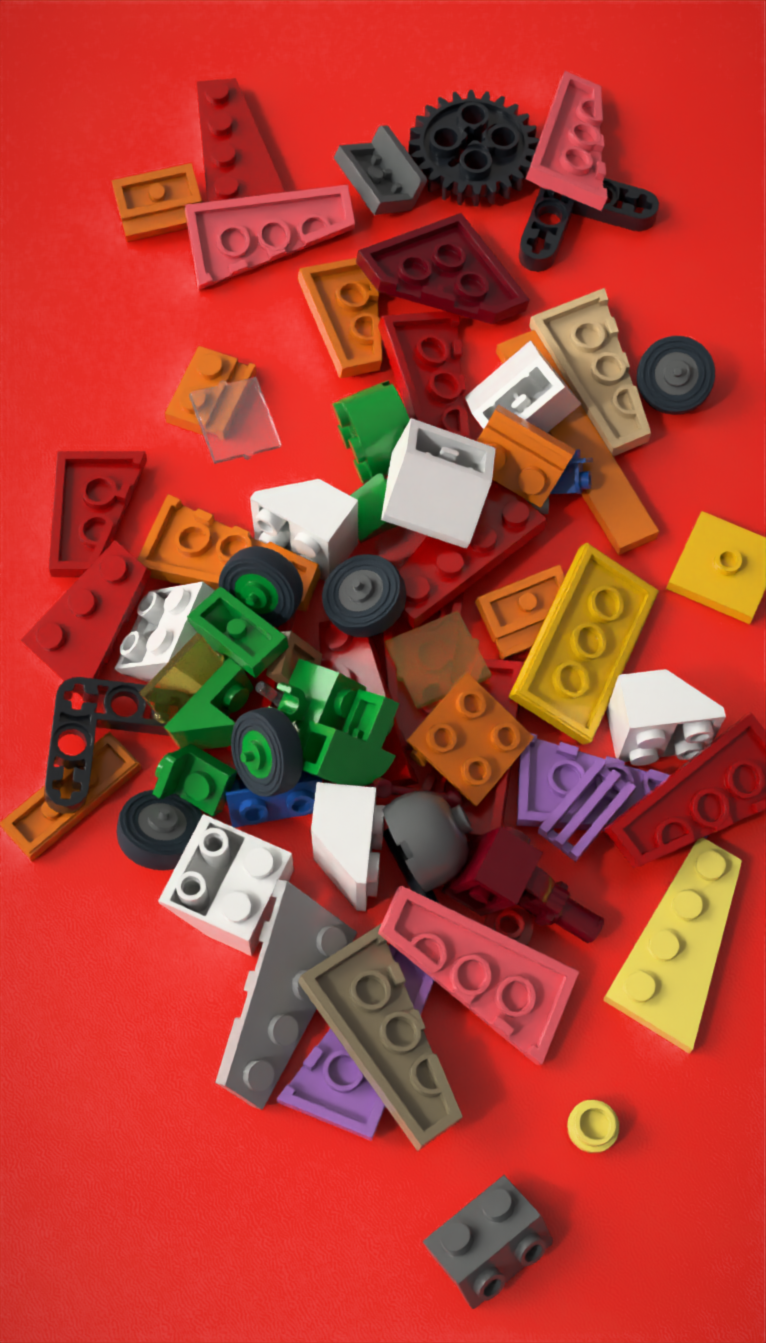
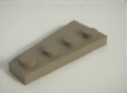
[298,923,463,1151]

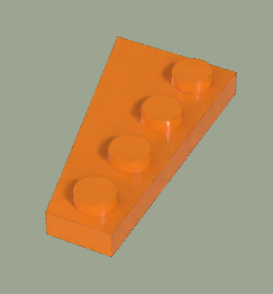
[137,494,321,612]

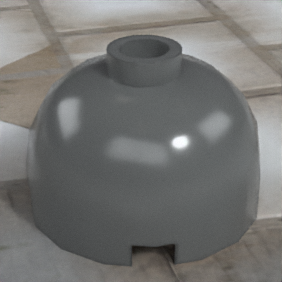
[382,791,473,893]

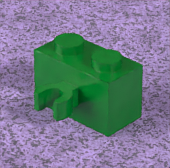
[268,658,367,742]

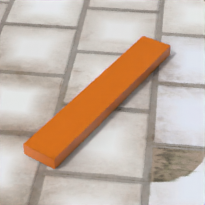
[496,329,659,555]

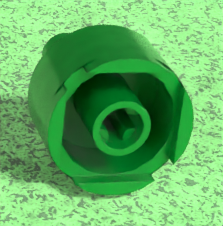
[332,380,410,484]

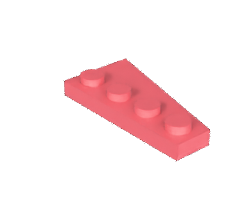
[526,71,607,211]
[185,184,355,290]

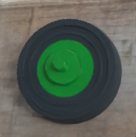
[219,546,303,628]
[231,708,303,797]

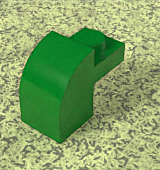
[301,689,400,786]

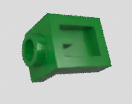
[153,744,238,817]

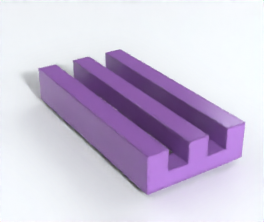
[538,758,637,862]

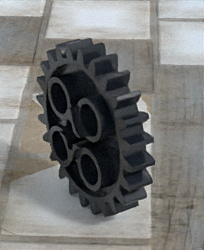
[408,90,539,206]

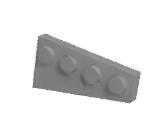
[215,880,357,1110]

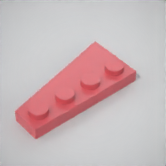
[378,886,579,1065]

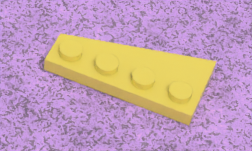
[603,837,742,1054]

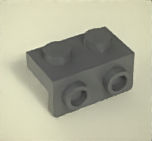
[334,125,427,215]
[423,1175,553,1309]

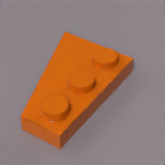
[298,258,382,379]

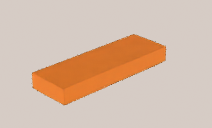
[0,732,142,862]

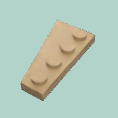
[529,288,651,457]

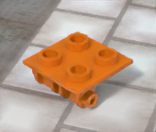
[406,672,534,807]

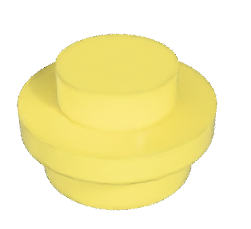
[567,1100,619,1153]

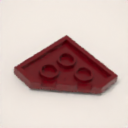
[356,213,530,324]

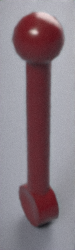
[371,777,463,808]

